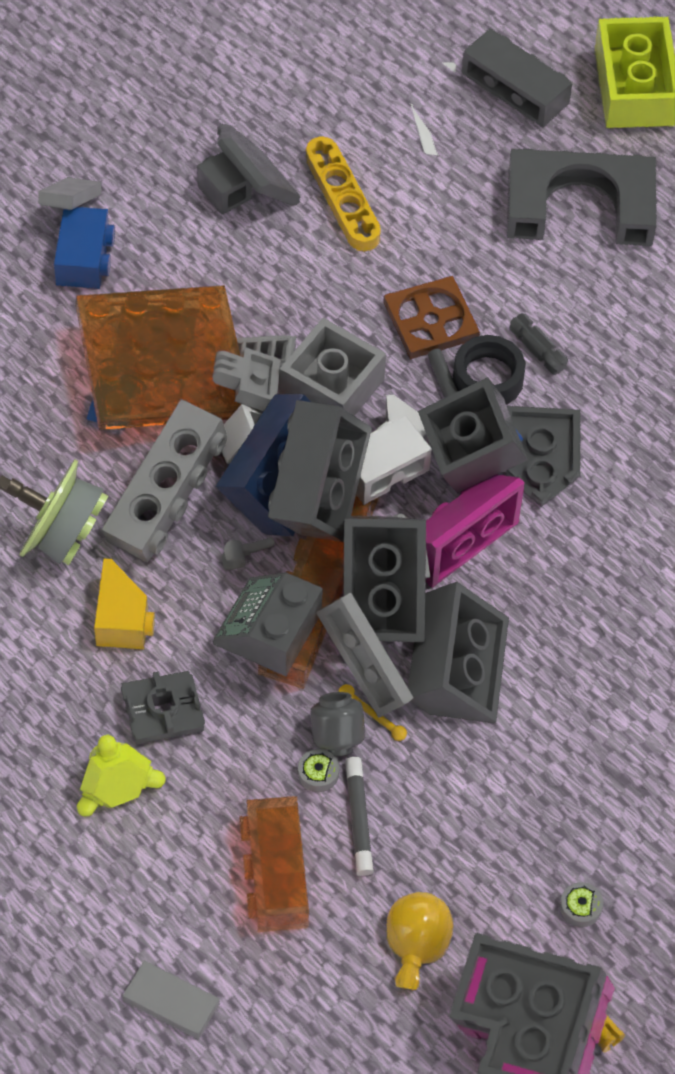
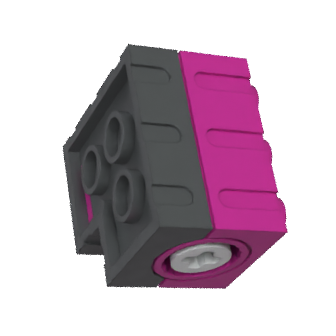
[449,932,615,1074]

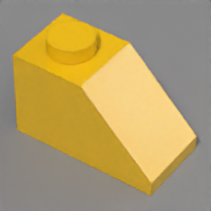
[94,558,155,650]

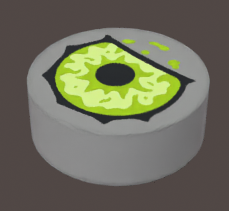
[298,749,339,792]
[560,882,603,927]

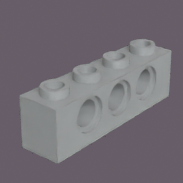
[101,399,227,563]

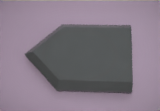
[217,124,301,206]
[503,406,581,507]

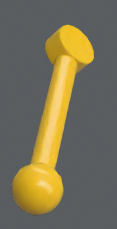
[339,684,407,741]

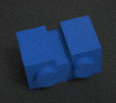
[54,207,115,289]

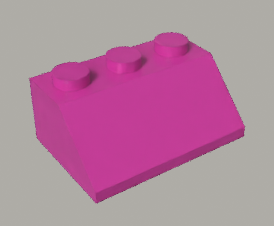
[426,475,525,588]

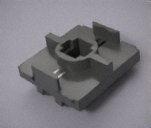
[121,671,205,744]

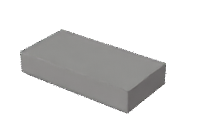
[38,177,102,210]
[122,960,220,1040]

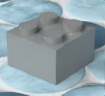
[279,318,386,416]

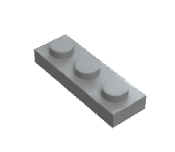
[316,592,413,718]

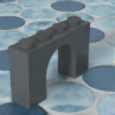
[507,149,657,246]

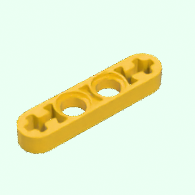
[306,136,381,251]

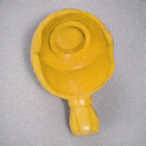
[387,892,453,990]

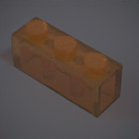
[239,796,309,932]

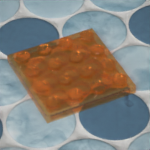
[75,285,241,430]

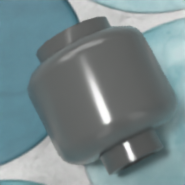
[310,692,365,756]

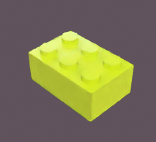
[594,17,675,128]

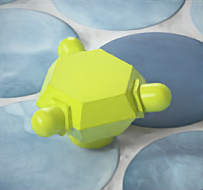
[77,735,166,817]

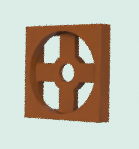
[383,275,480,359]

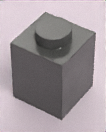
[197,152,252,215]

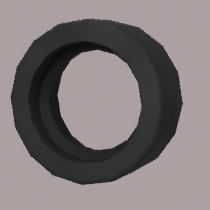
[453,335,526,405]

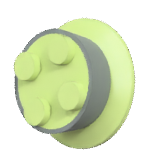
[0,459,108,565]

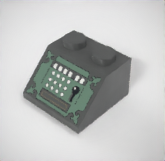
[213,572,323,676]

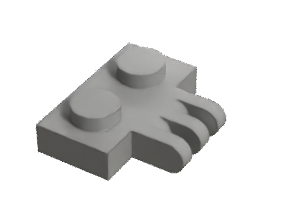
[212,347,281,411]

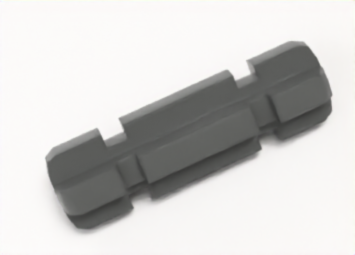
[510,313,568,375]

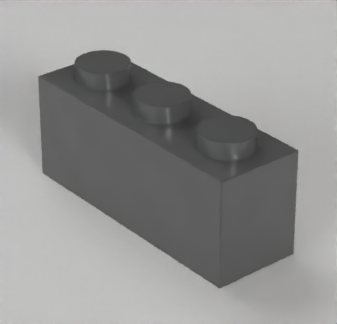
[461,28,573,128]

